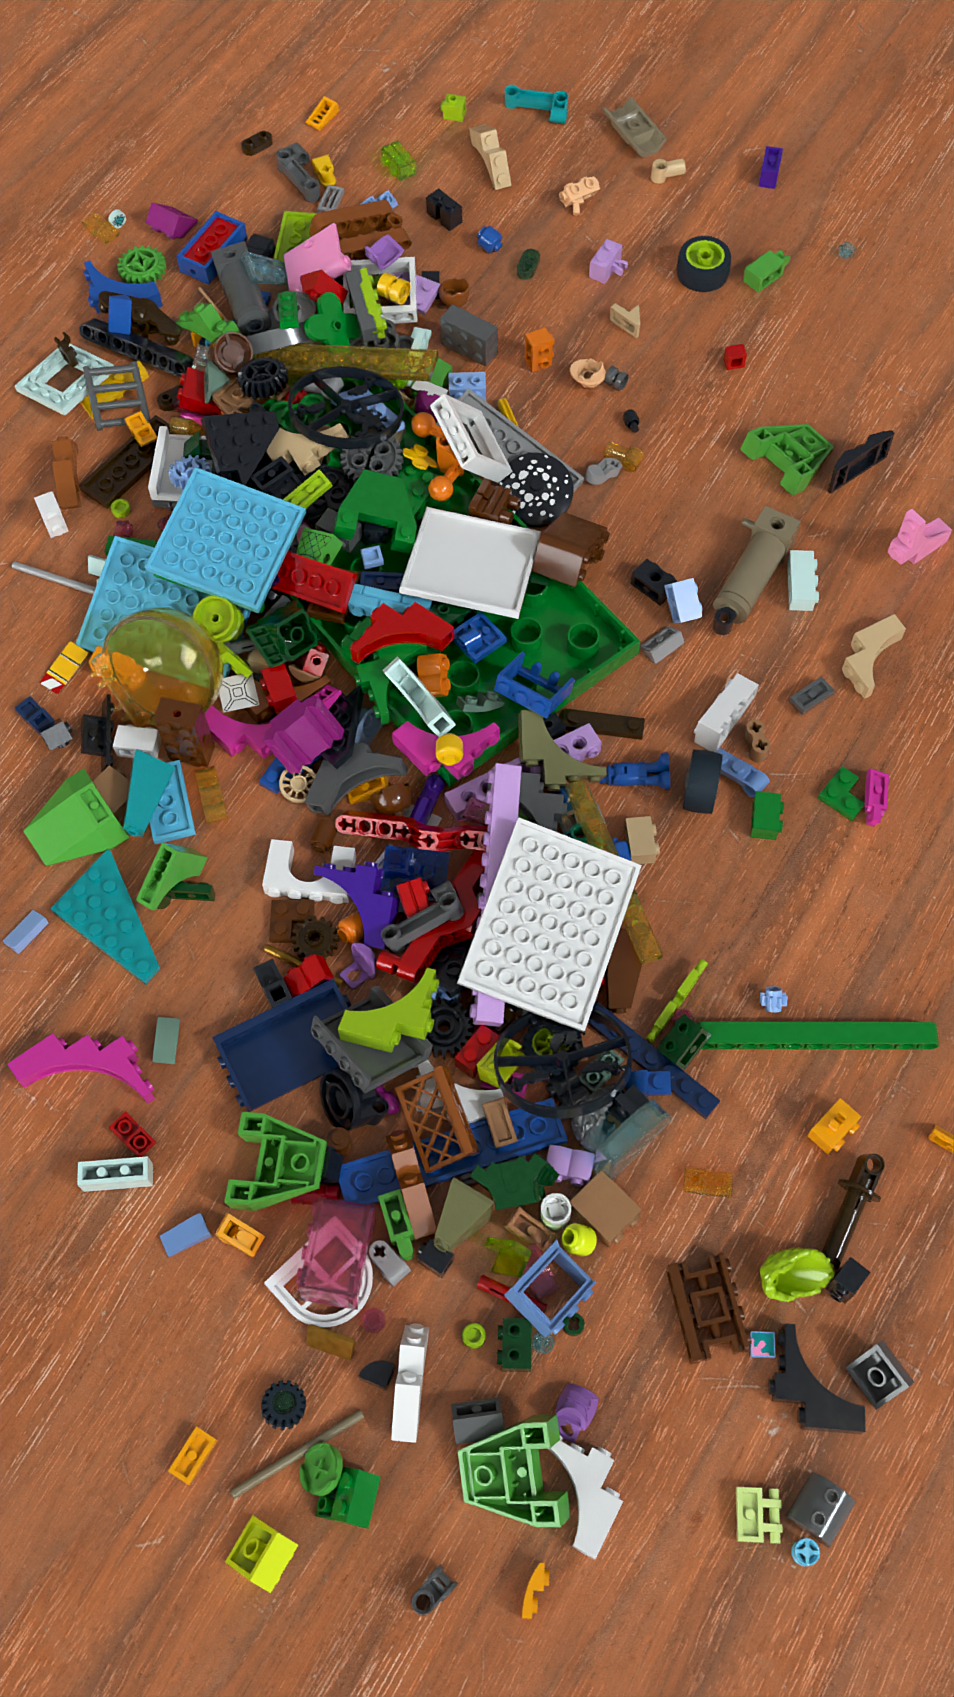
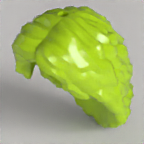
[760,1247,835,1302]

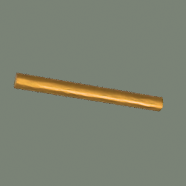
[264,944,344,988]

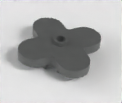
[349,319,414,377]

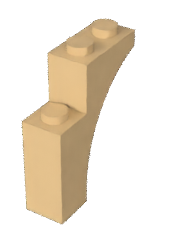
[469,124,512,190]
[842,614,906,699]

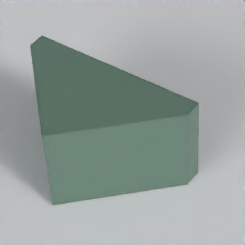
[204,361,230,403]

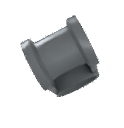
[412,1564,458,1616]

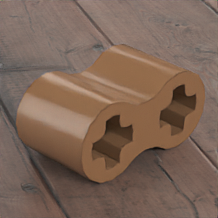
[744,719,771,763]

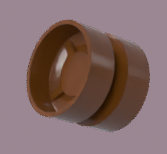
[208,332,253,375]

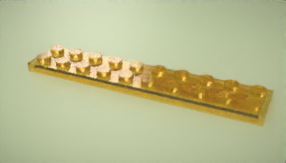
[254,344,439,381]

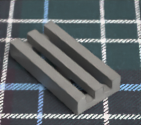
[317,185,345,213]

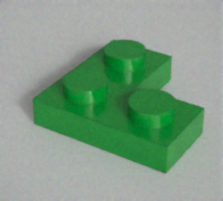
[818,766,864,821]

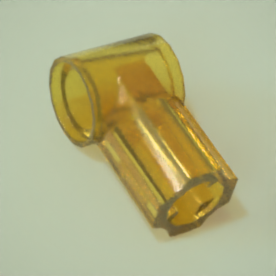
[604,442,644,472]

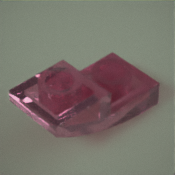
[514,1243,559,1299]

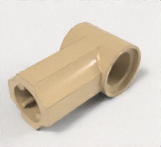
[651,158,686,184]

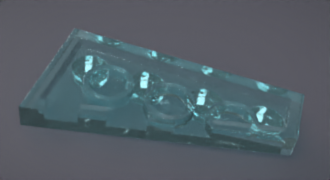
[241,251,288,285]

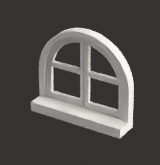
[264,1217,373,1327]

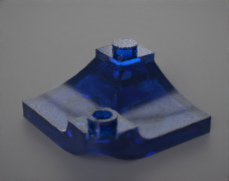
[380,845,450,912]

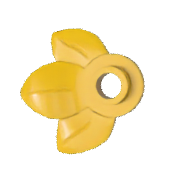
[402,444,438,470]

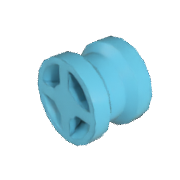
[791,1538,820,1566]

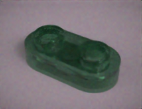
[517,249,540,280]

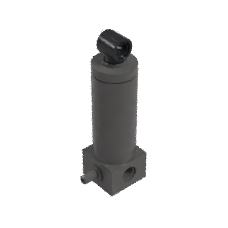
[211,241,271,337]

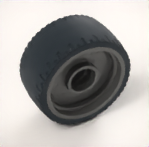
[683,749,723,814]

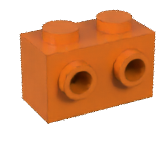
[525,327,555,372]

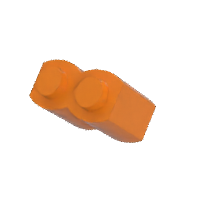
[417,653,451,697]

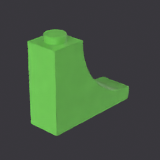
[136,842,208,910]

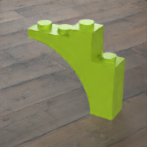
[338,968,439,1053]

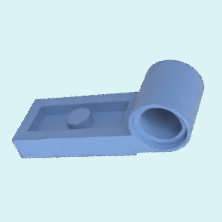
[716,748,770,798]

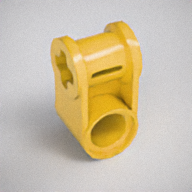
[311,154,336,187]

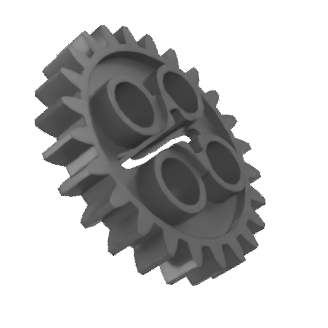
[340,429,403,484]

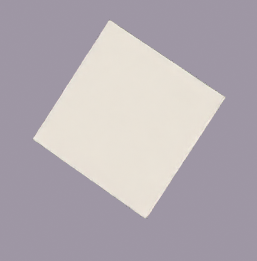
[399,507,541,619]

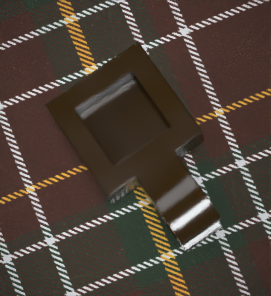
[54,332,79,367]

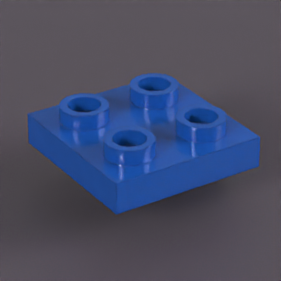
[453,611,507,664]

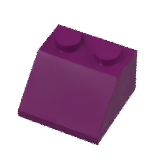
[146,202,198,239]

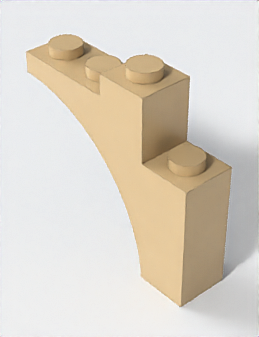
[266,423,349,475]

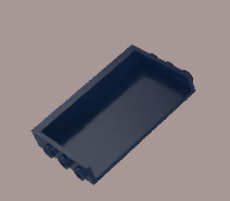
[212,979,351,1112]

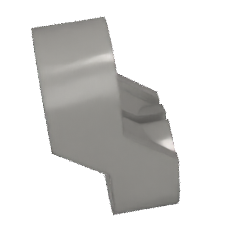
[584,458,622,485]

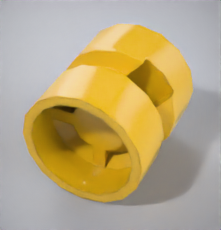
[376,272,411,305]

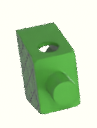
[296,527,343,565]

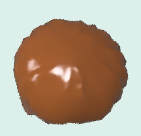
[438,278,469,307]

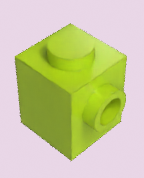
[441,94,466,122]

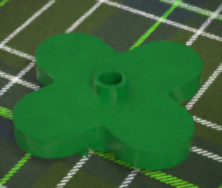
[304,292,361,361]
[269,394,331,434]

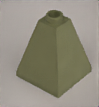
[434,1178,494,1252]

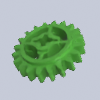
[117,245,167,284]

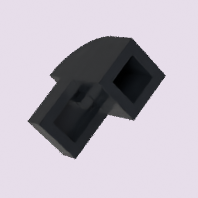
[253,958,292,1008]
[607,1085,650,1127]

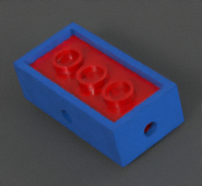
[176,211,248,285]

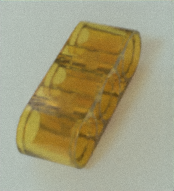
[170,416,205,436]
[194,766,228,824]

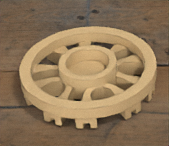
[279,765,316,803]

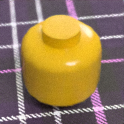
[436,733,463,766]

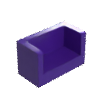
[758,146,783,189]

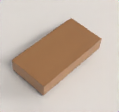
[482,1097,518,1149]

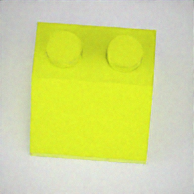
[225,1515,298,1593]

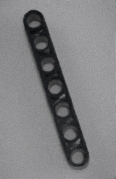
[79,318,195,377]

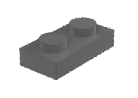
[789,677,835,715]

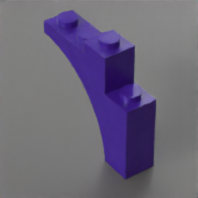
[314,861,400,949]

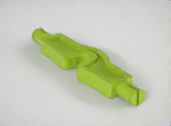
[646,959,708,1043]

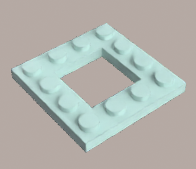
[15,344,114,416]

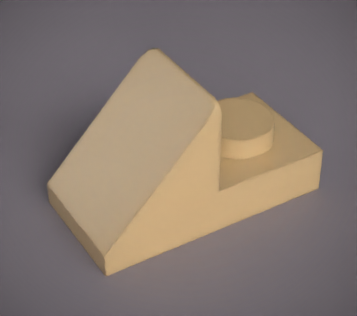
[610,303,640,339]

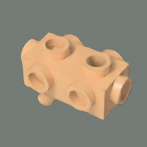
[559,176,600,216]

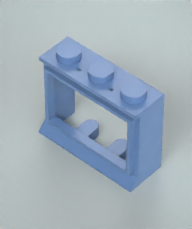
[504,1240,596,1337]

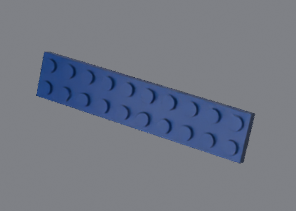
[339,1098,568,1213]

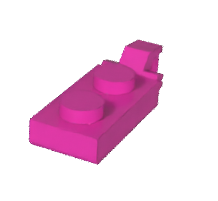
[864,768,889,827]

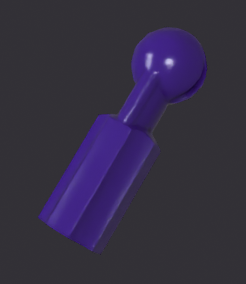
[410,774,445,825]

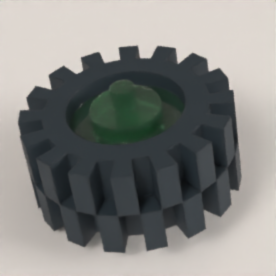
[261,1380,306,1430]

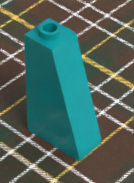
[123,749,175,837]

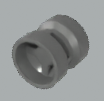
[604,366,629,391]

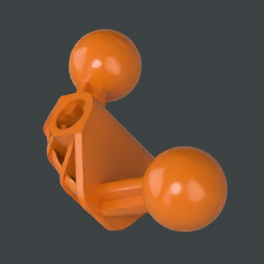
[411,412,464,501]

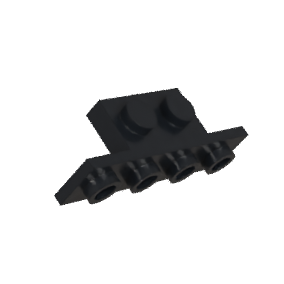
[81,694,114,773]

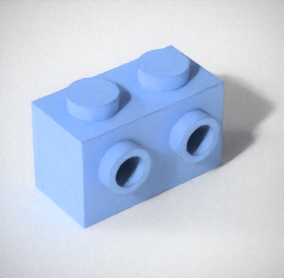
[449,372,486,401]
[664,578,702,624]

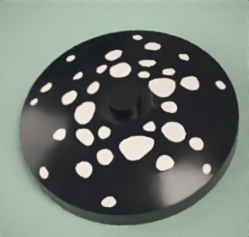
[498,453,574,527]

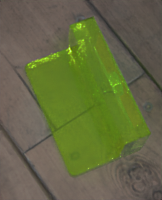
[484,1237,532,1278]

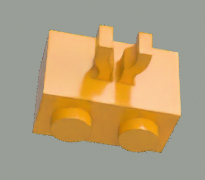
[807,1098,862,1155]

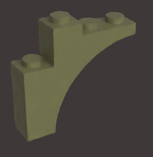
[518,710,607,791]

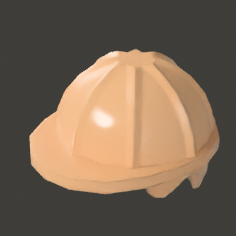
[570,358,606,388]

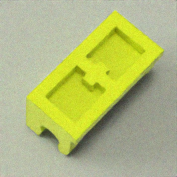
[477,1040,525,1089]

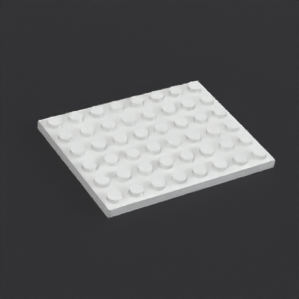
[457,817,642,1032]

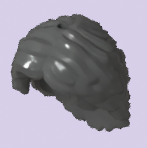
[571,1086,616,1154]

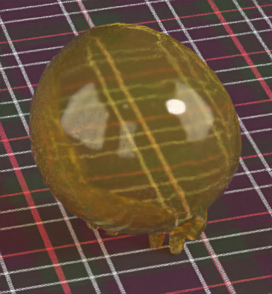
[90,607,223,728]

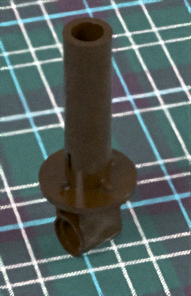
[822,1154,885,1271]

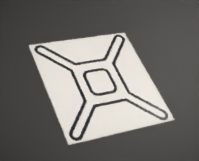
[216,674,260,712]

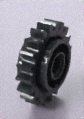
[426,998,475,1060]

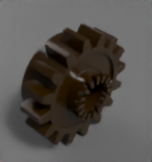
[291,916,339,961]

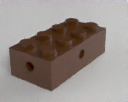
[153,697,215,767]

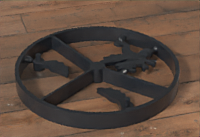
[288,366,404,449]
[494,1008,632,1119]

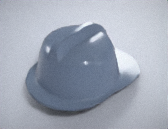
[355,707,383,746]

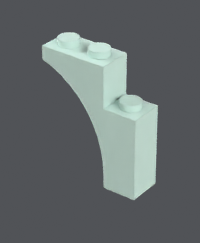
[383,656,456,737]

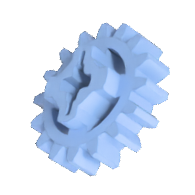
[168,455,211,490]

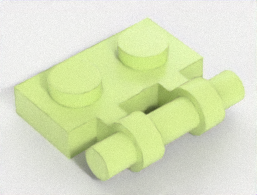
[736,1487,783,1544]

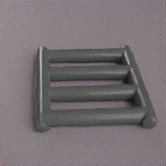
[83,361,150,431]

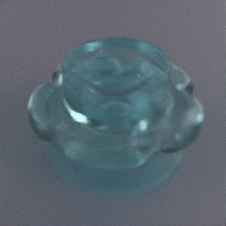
[838,242,855,259]
[532,1332,555,1354]

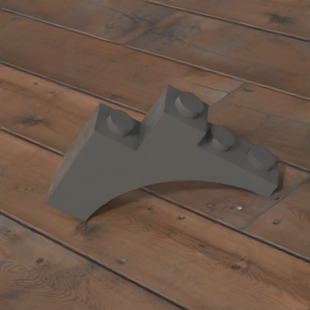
[304,742,408,816]
[488,772,568,832]

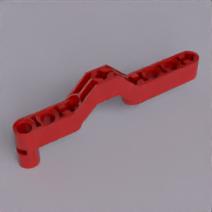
[335,810,488,851]
[376,850,486,984]

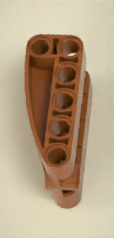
[309,200,412,276]

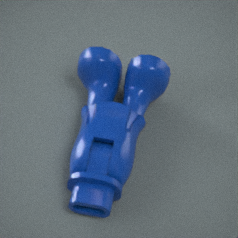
[599,752,670,790]

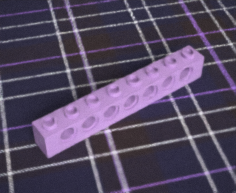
[444,723,601,822]

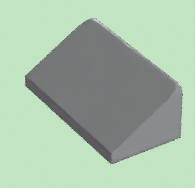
[640,626,684,664]

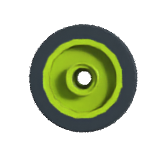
[677,236,731,292]

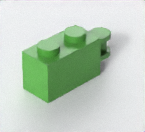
[743,250,791,293]
[378,1189,415,1261]

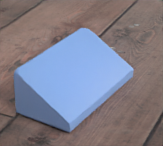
[3,910,49,954]

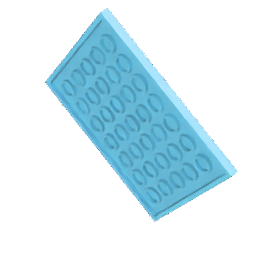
[76,536,251,692]

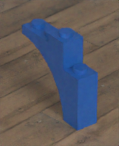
[83,260,163,314]

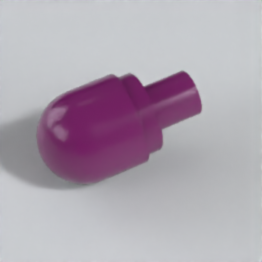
[375,1085,401,1115]

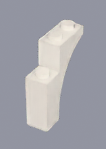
[391,1323,429,1443]

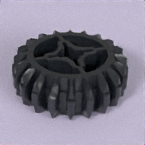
[238,356,288,400]

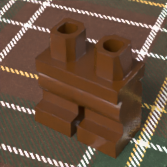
[468,479,521,525]

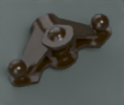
[98,291,182,346]

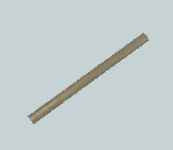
[230,1409,365,1499]

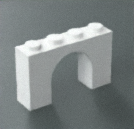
[262,839,356,904]

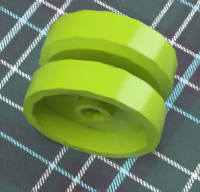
[193,595,244,644]

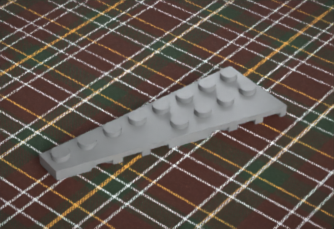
[436,388,584,493]

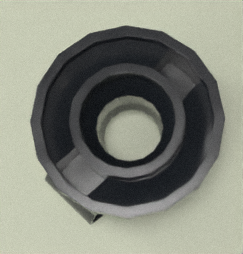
[320,1067,389,1131]

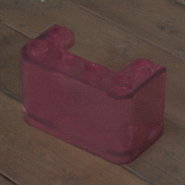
[296,1197,376,1310]

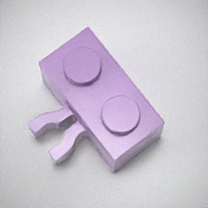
[589,239,628,284]

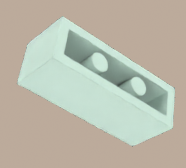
[787,550,819,611]
[77,1156,153,1192]

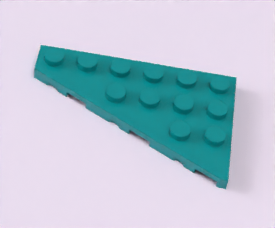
[50,849,160,985]

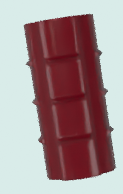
[291,1184,340,1207]

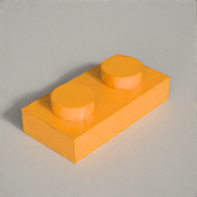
[168,1426,218,1486]

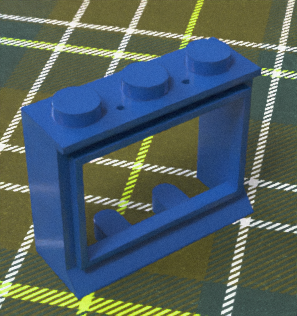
[494,652,575,719]

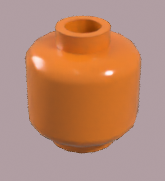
[337,912,364,944]

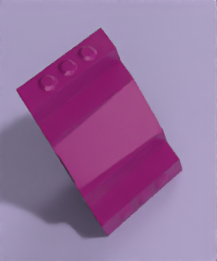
[263,696,344,774]

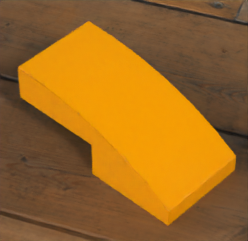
[124,411,157,447]

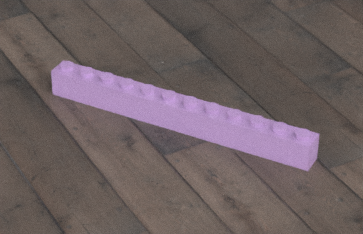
[470,763,522,1027]

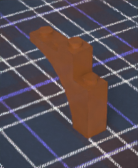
[239,673,332,725]

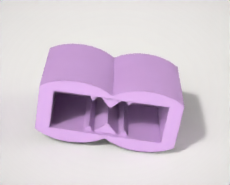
[547,1145,595,1187]

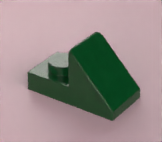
[183,431,213,460]

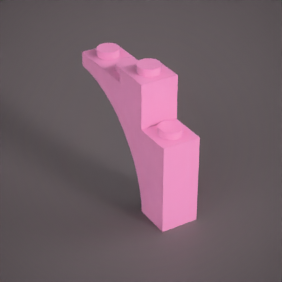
[888,509,952,565]

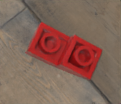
[109,1111,157,1157]

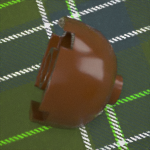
[370,782,412,816]

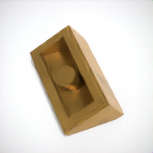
[306,1324,357,1361]

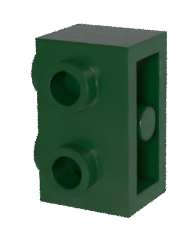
[430,602,477,629]
[657,1014,711,1070]
[497,1318,532,1372]

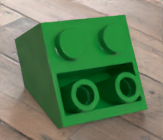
[315,1467,381,1529]

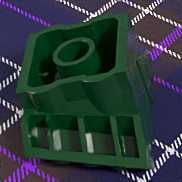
[246,599,321,668]
[471,1153,560,1210]

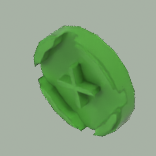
[300,1442,343,1496]

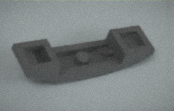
[246,322,311,355]

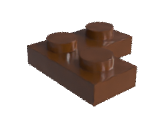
[269,900,315,943]

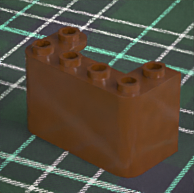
[531,512,610,587]

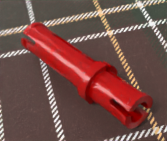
[477,1274,548,1313]

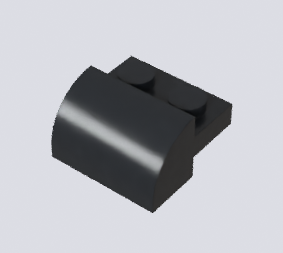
[250,456,302,500]

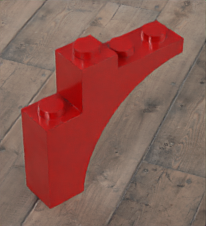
[350,602,454,663]

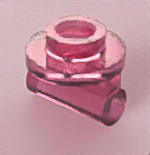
[113,520,133,538]

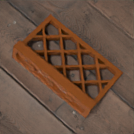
[395,1065,480,1174]

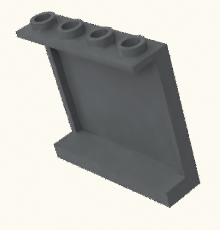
[311,985,433,1093]

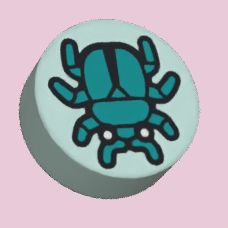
[108,209,126,229]

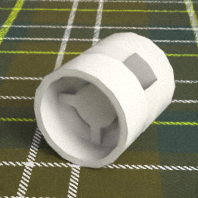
[540,1193,571,1231]

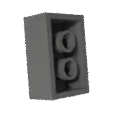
[440,304,498,367]

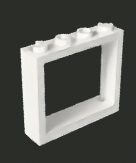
[343,257,417,323]
[430,394,513,483]

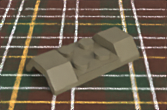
[603,97,667,158]

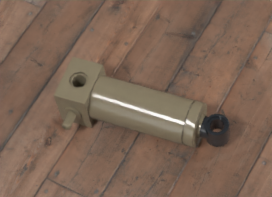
[713,506,801,635]

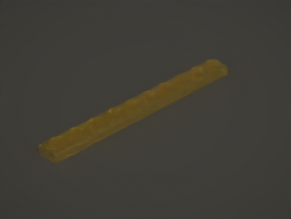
[565,779,663,965]

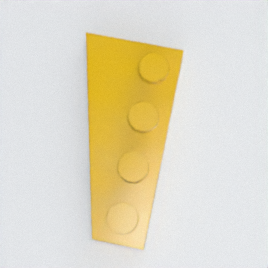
[80,361,149,419]

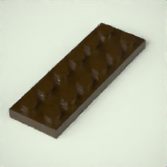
[79,415,183,509]

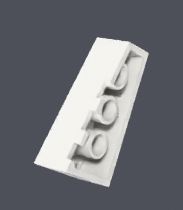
[694,673,759,752]

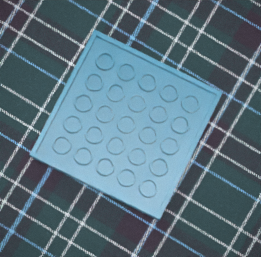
[145,467,306,613]

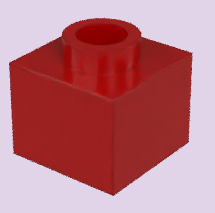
[723,344,747,370]

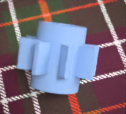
[760,986,788,1013]

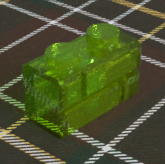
[380,140,417,181]

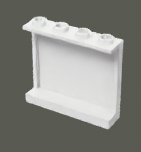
[148,426,213,501]

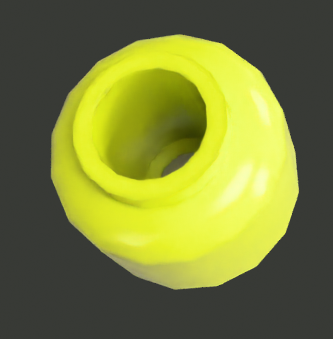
[562,1223,597,1257]

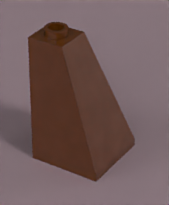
[605,928,650,1014]

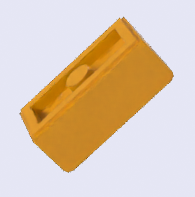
[928,1125,954,1154]

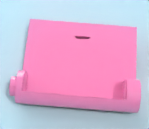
[284,223,352,294]

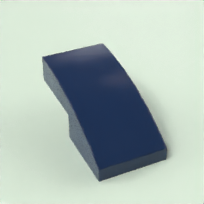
[14,696,55,735]

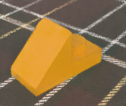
[215,1213,265,1257]

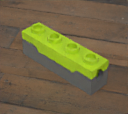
[345,268,387,342]

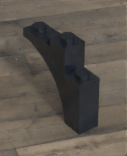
[768,1323,866,1434]

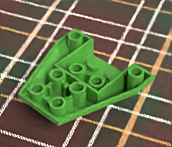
[23,768,130,866]

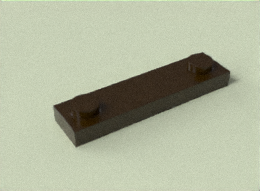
[562,708,645,740]

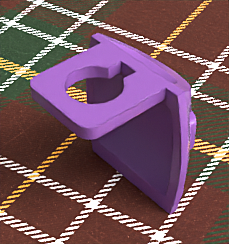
[365,234,404,271]
[340,943,377,989]
[555,1383,599,1443]

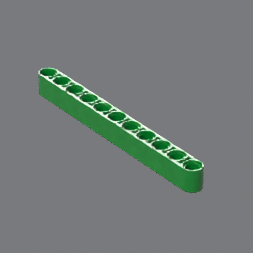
[697,1022,939,1050]

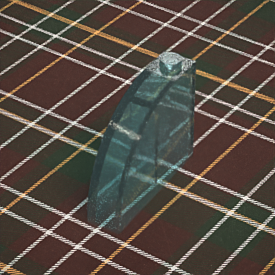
[593,1100,672,1180]

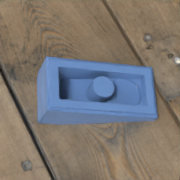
[160,1212,212,1257]

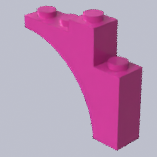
[392,721,500,780]

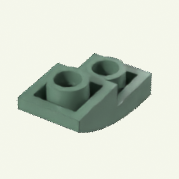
[456,691,504,712]
[152,1017,180,1064]
[579,1050,625,1092]

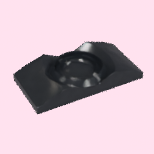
[828,430,895,494]

